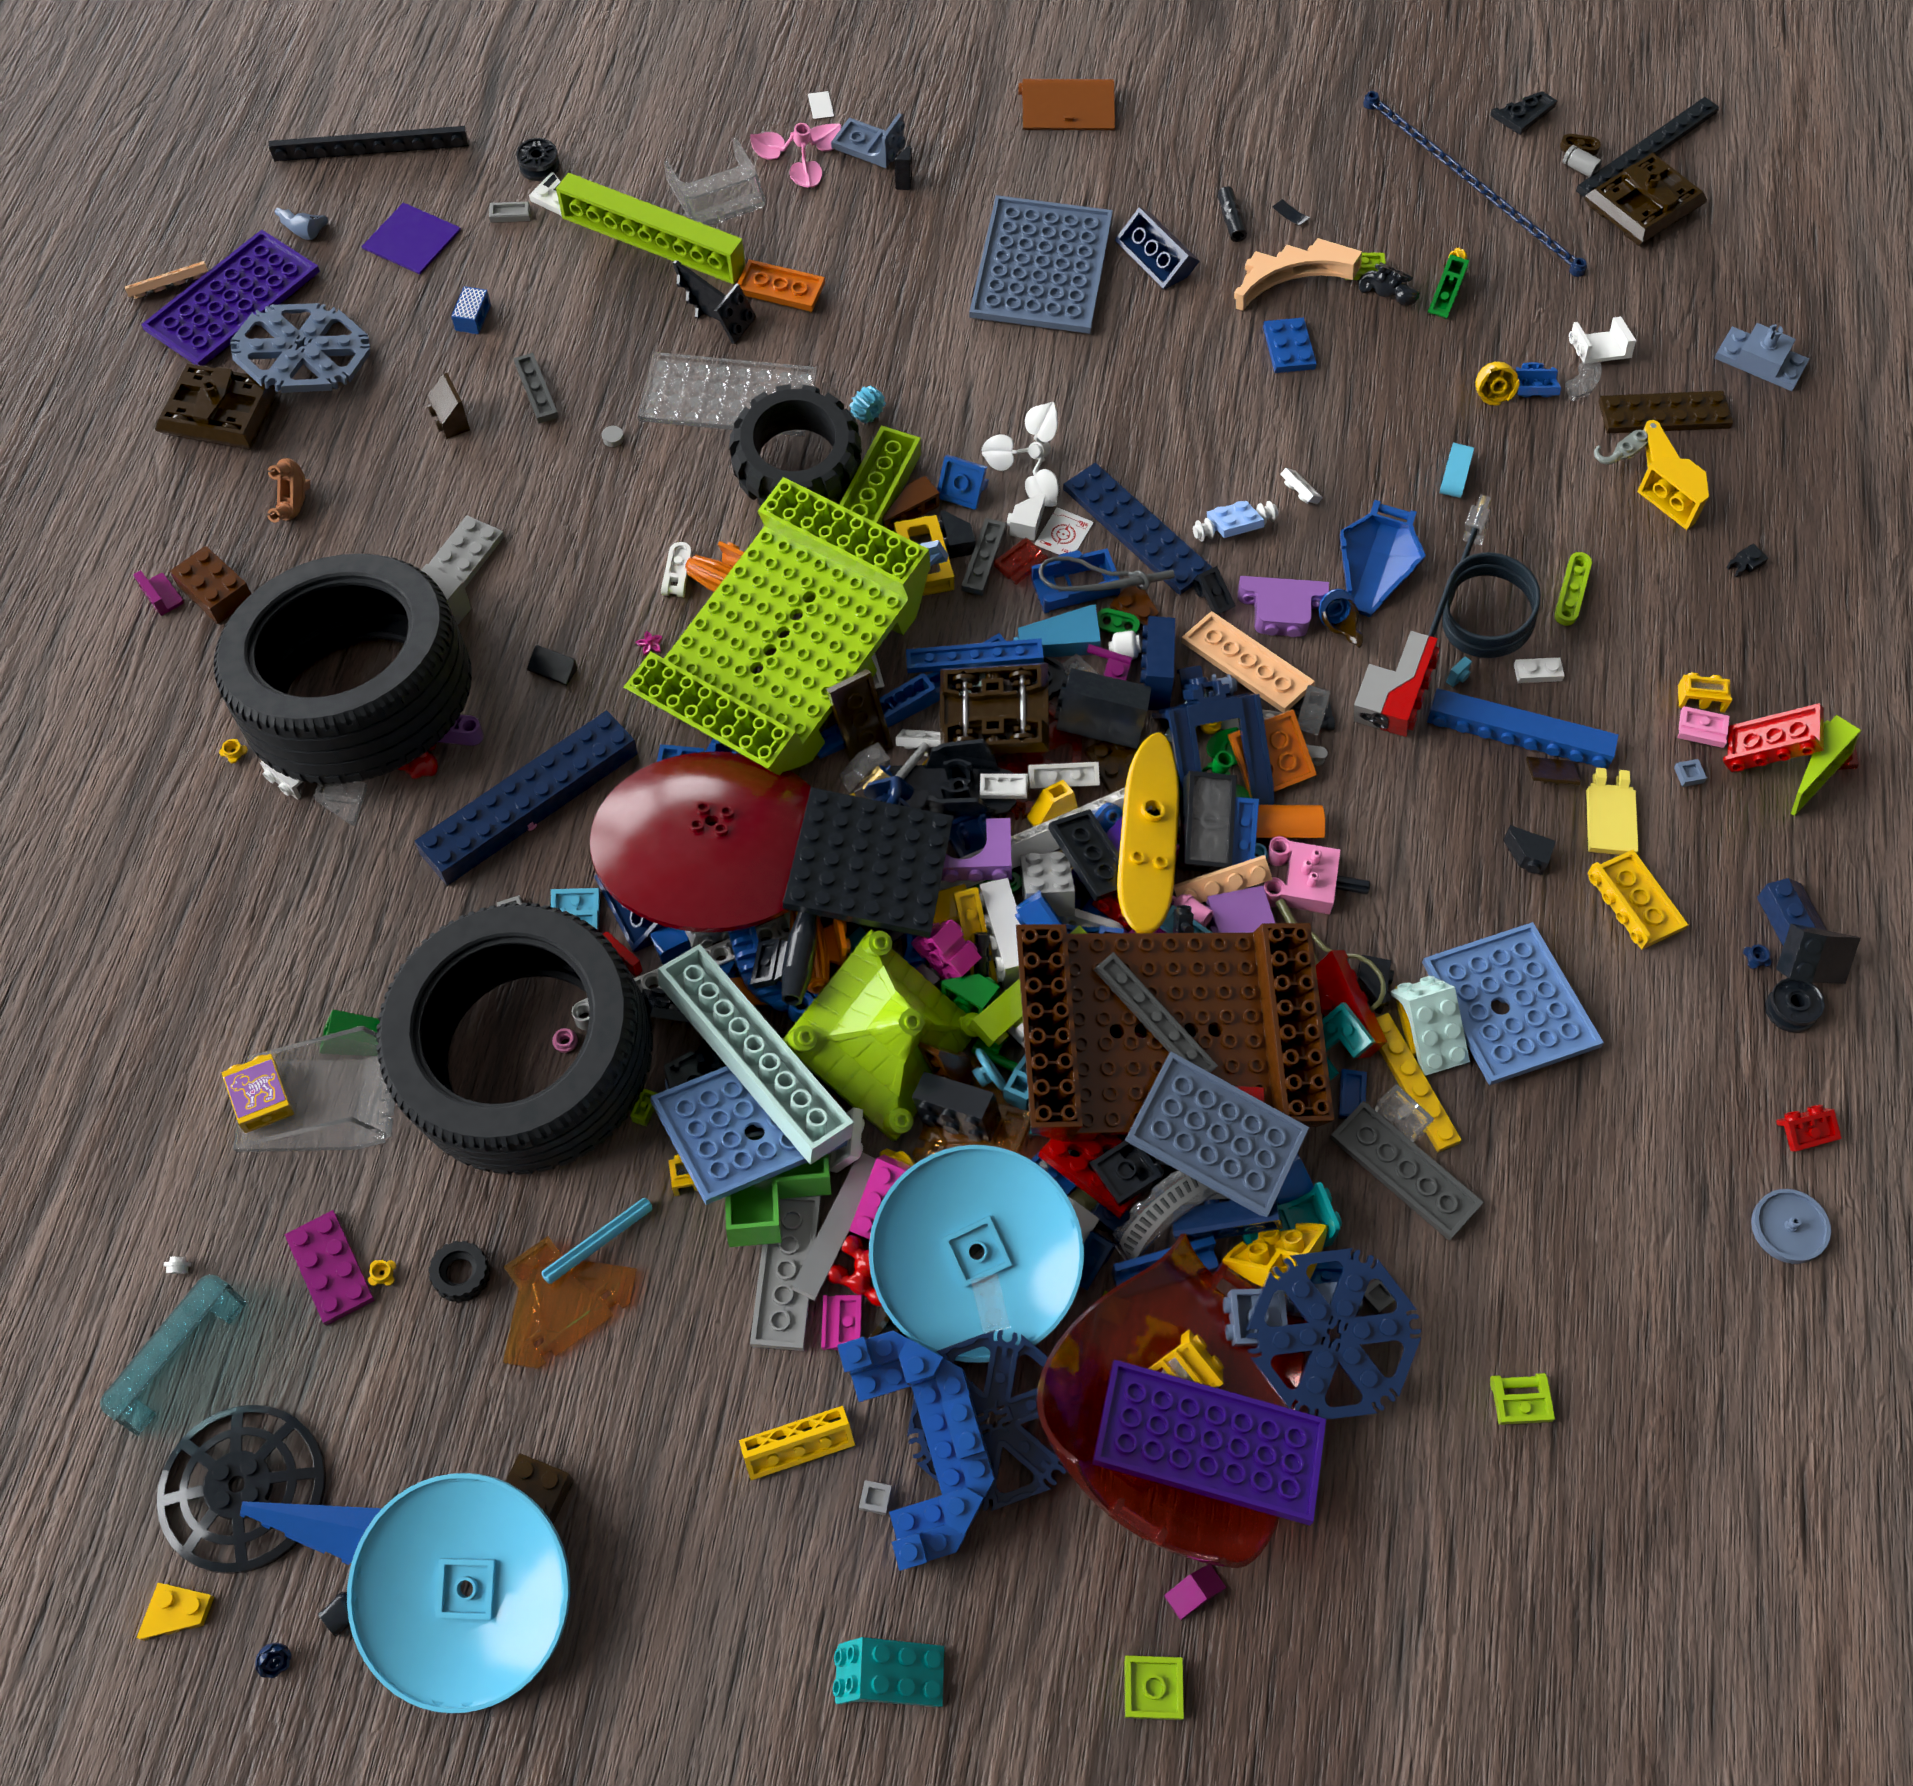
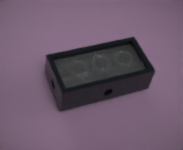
[1178,771,1237,872]

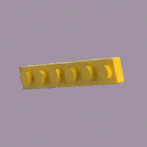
[1376,1013,1461,1153]

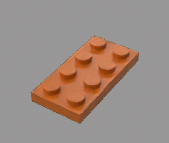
[737,259,825,312]

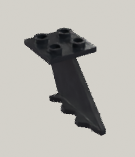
[673,261,756,344]

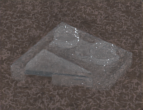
[314,781,368,826]

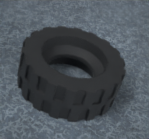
[428,1240,491,1303]

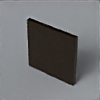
[1526,756,1581,785]

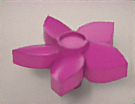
[636,631,662,656]

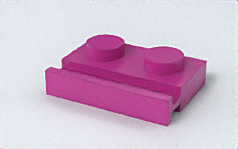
[821,1295,862,1350]

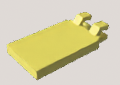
[1586,768,1638,855]

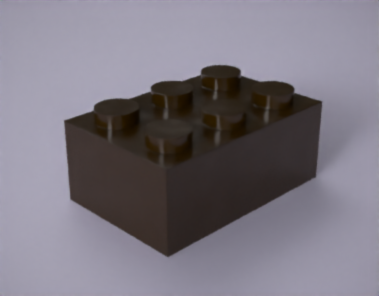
[505,1453,574,1525]

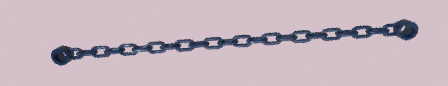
[1363,91,1587,277]

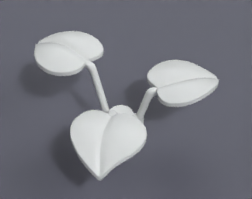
[982,402,1059,507]

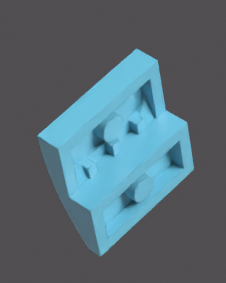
[551,888,600,930]

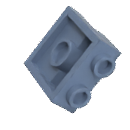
[1223,1289,1288,1347]

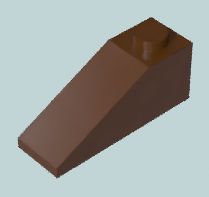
[882,476,939,531]
[918,1042,974,1084]

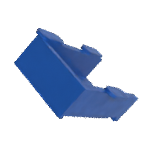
[1031,548,1121,614]

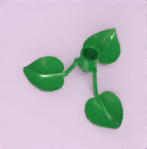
[1178,727,1251,798]

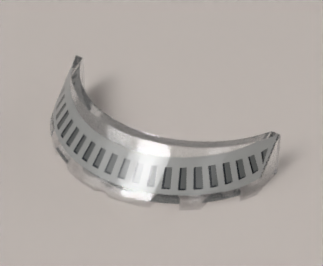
[1113,1170,1219,1261]

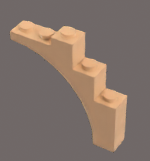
[1234,238,1362,311]

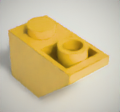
[1027,780,1078,827]

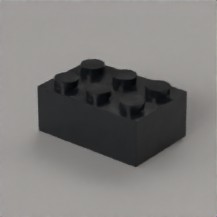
[912,1071,1002,1143]

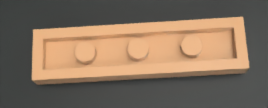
[125,261,208,299]
[1174,855,1273,903]

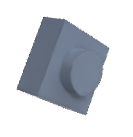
[1674,759,1707,787]

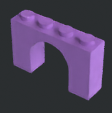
[941,818,1012,882]

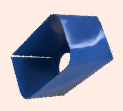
[650,927,692,965]

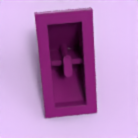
[1164,1564,1226,1621]

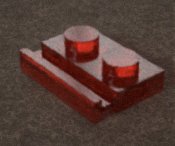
[994,538,1048,585]

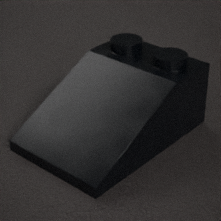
[1776,924,1861,984]

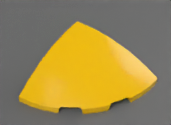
[1222,1223,1328,1296]

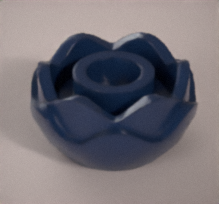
[255,1642,292,1678]

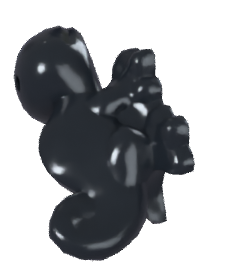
[1358,262,1420,306]

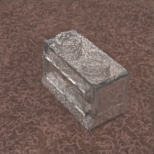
[1375,1084,1434,1143]

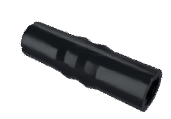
[1217,186,1247,242]

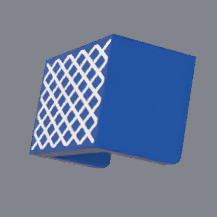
[451,286,491,334]

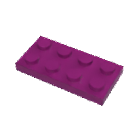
[284,1210,375,1326]

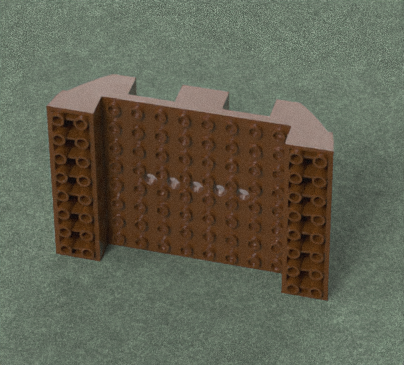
[1016,923,1334,1142]

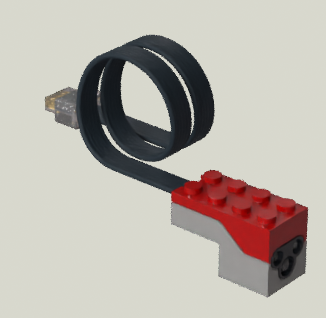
[1354,495,1541,737]

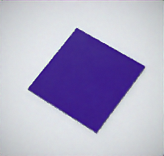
[361,202,461,274]

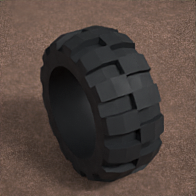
[729,384,862,506]

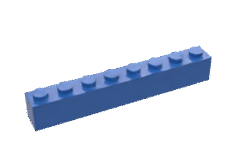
[1427,688,1619,769]

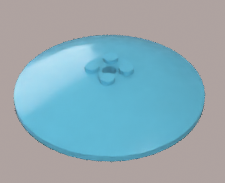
[869,1145,1084,1363]
[347,1473,570,1713]

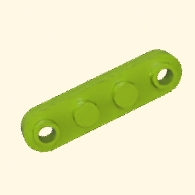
[1554,552,1592,626]

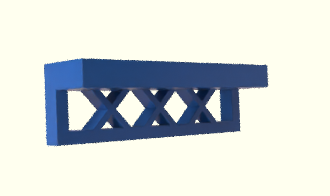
[1111,1236,1220,1297]

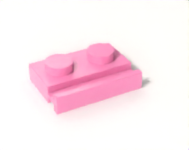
[1678,706,1729,748]

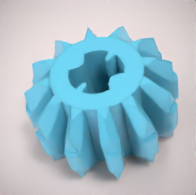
[849,386,886,423]

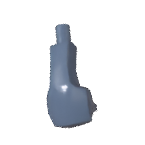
[275,208,328,240]

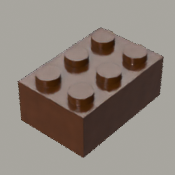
[170,545,251,624]

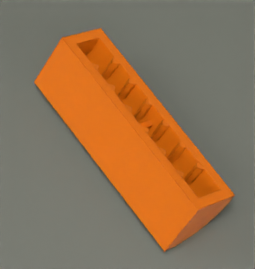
[1256,805,1325,838]

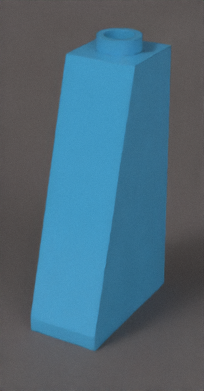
[1013,605,1101,657]

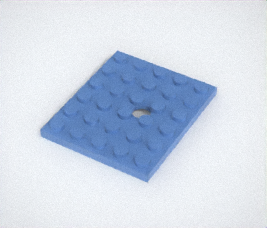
[1422,922,1604,1086]
[651,1066,848,1205]

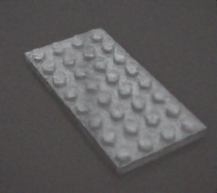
[638,352,817,437]

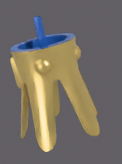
[860,764,893,789]

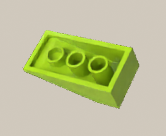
[1791,715,1861,816]

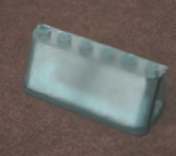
[99,1275,247,1436]

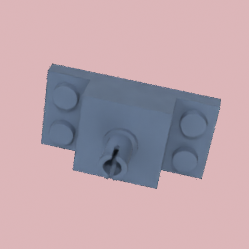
[1715,323,1809,391]

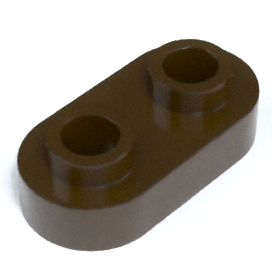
[1560,134,1601,156]

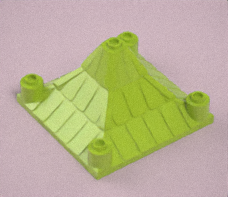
[782,929,979,1141]

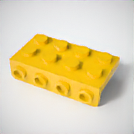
[1587,849,1688,950]

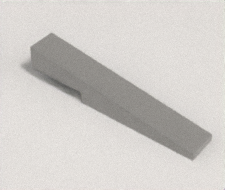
[791,1152,876,1301]

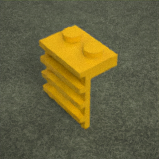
[1148,1329,1224,1388]

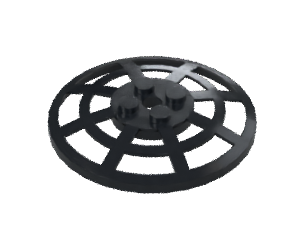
[157,1405,326,1574]

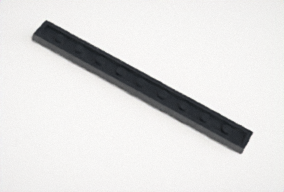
[1576,97,1719,197]
[268,126,469,162]

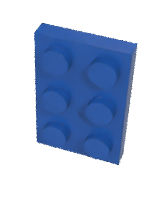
[1263,317,1316,373]

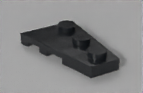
[1490,91,1557,135]

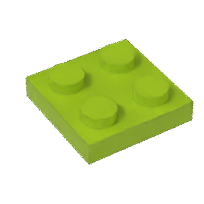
[1124,1656,1184,1720]

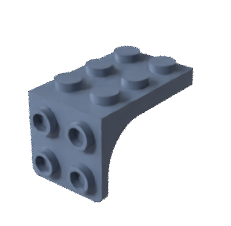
[831,113,905,168]

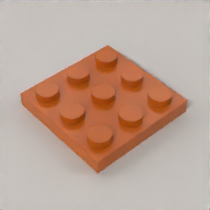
[1228,710,1317,798]

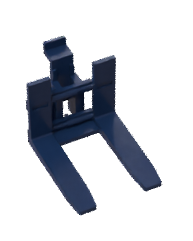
[1152,665,1274,805]

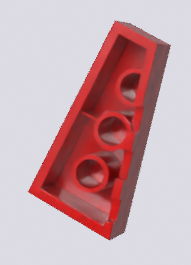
[1316,950,1387,1059]

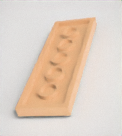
[1182,611,1315,713]

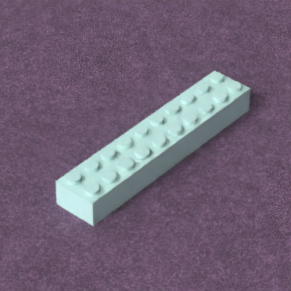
[658,944,854,1164]

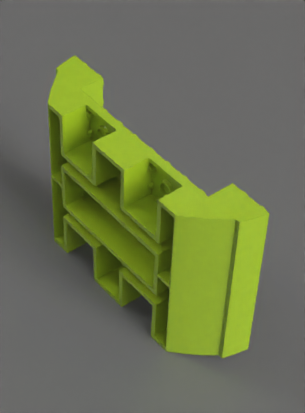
[624,477,930,776]

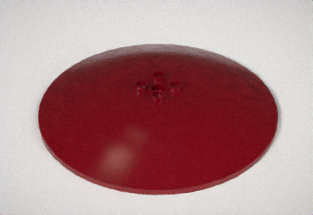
[590,751,811,932]

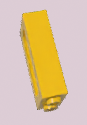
[894,515,954,596]

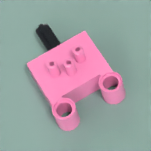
[1263,836,1370,914]

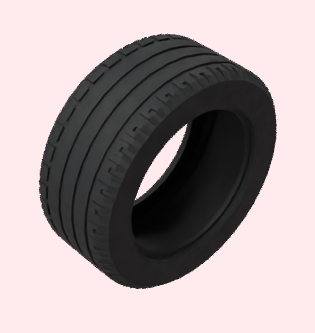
[214,554,472,784]
[376,903,653,1175]

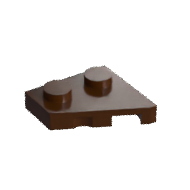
[1110,586,1159,630]

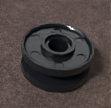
[516,138,560,181]
[1765,978,1825,1033]

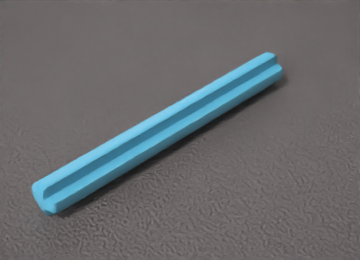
[542,1198,652,1284]

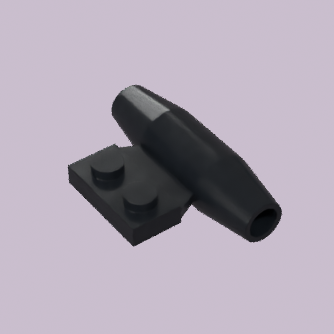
[750,912,818,1005]

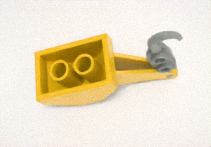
[1594,420,1709,530]

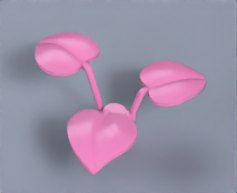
[750,123,841,188]

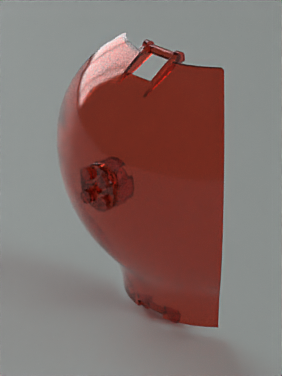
[1037,1233,1307,1568]

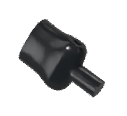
[318,1592,350,1637]

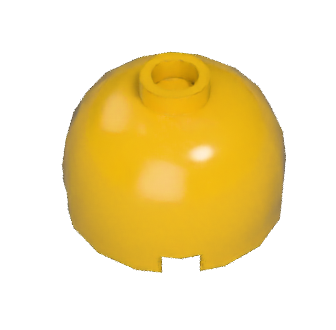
[1475,362,1520,406]

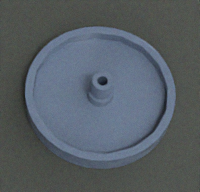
[1751,1189,1831,1264]

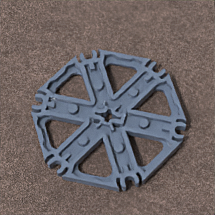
[230,303,370,393]

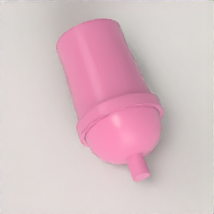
[1172,894,1214,927]

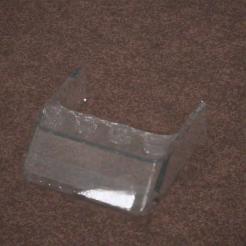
[664,138,766,226]

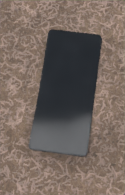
[1272,199,1310,225]

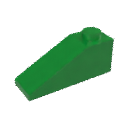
[1428,254,1470,319]

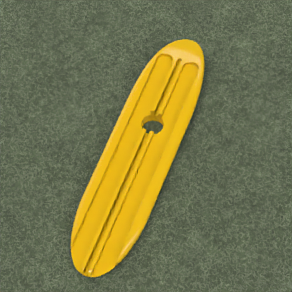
[1117,732,1179,933]

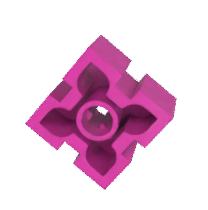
[911,919,982,981]

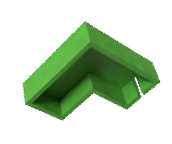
[725,1153,831,1247]

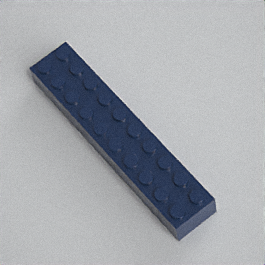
[414,710,638,886]

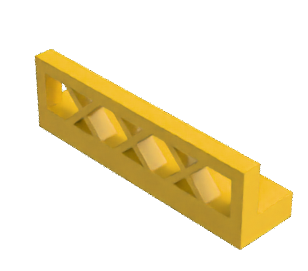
[739,1406,855,1481]

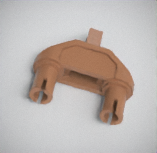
[267,458,310,523]

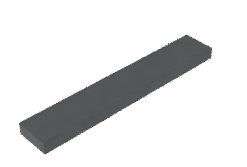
[1094,952,1218,1073]

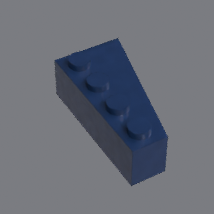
[1140,616,1175,711]

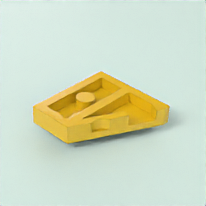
[137,1583,214,1641]

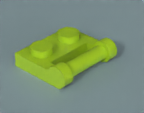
[1490,1373,1555,1425]

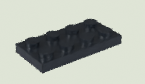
[1048,809,1119,902]

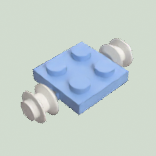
[1193,501,1278,542]

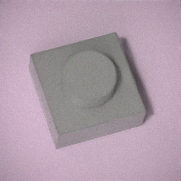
[859,1480,892,1515]

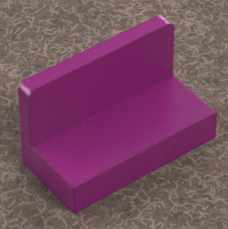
[133,570,184,616]

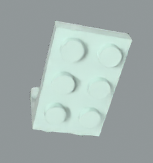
[1391,976,1470,1075]

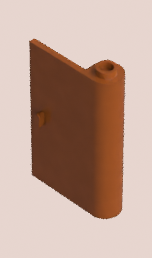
[1018,79,1115,130]

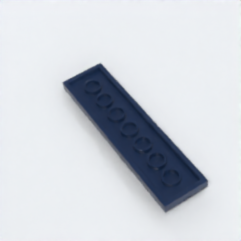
[1063,463,1213,595]

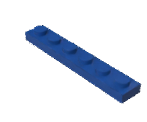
[906,638,1044,673]

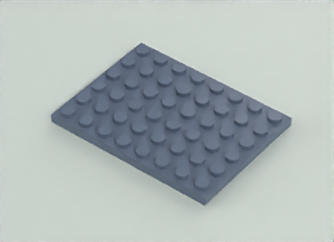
[969,195,1113,334]

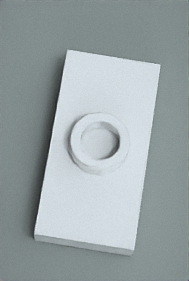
[980,774,1028,799]

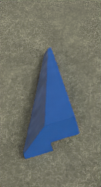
[240,1501,382,1565]

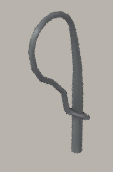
[1038,556,1175,592]

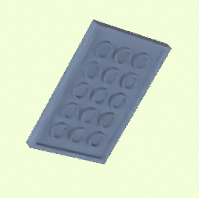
[1125,1052,1309,1217]

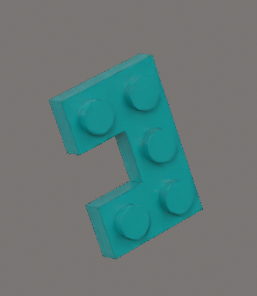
[1322,1003,1375,1081]

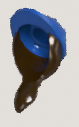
[1319,589,1363,648]

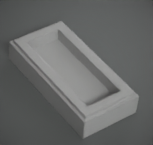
[489,201,531,223]

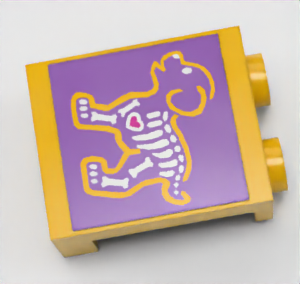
[221,1054,294,1133]

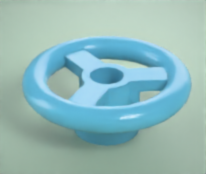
[972,1048,1006,1091]

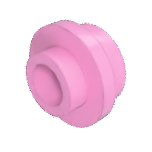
[552,1028,578,1053]

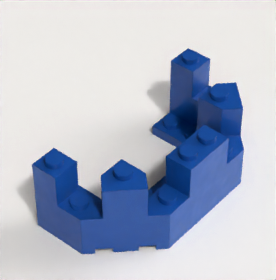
[837,1331,996,1571]

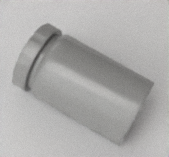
[1562,145,1602,177]

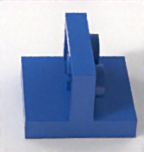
[937,455,989,510]

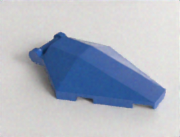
[1340,500,1426,617]

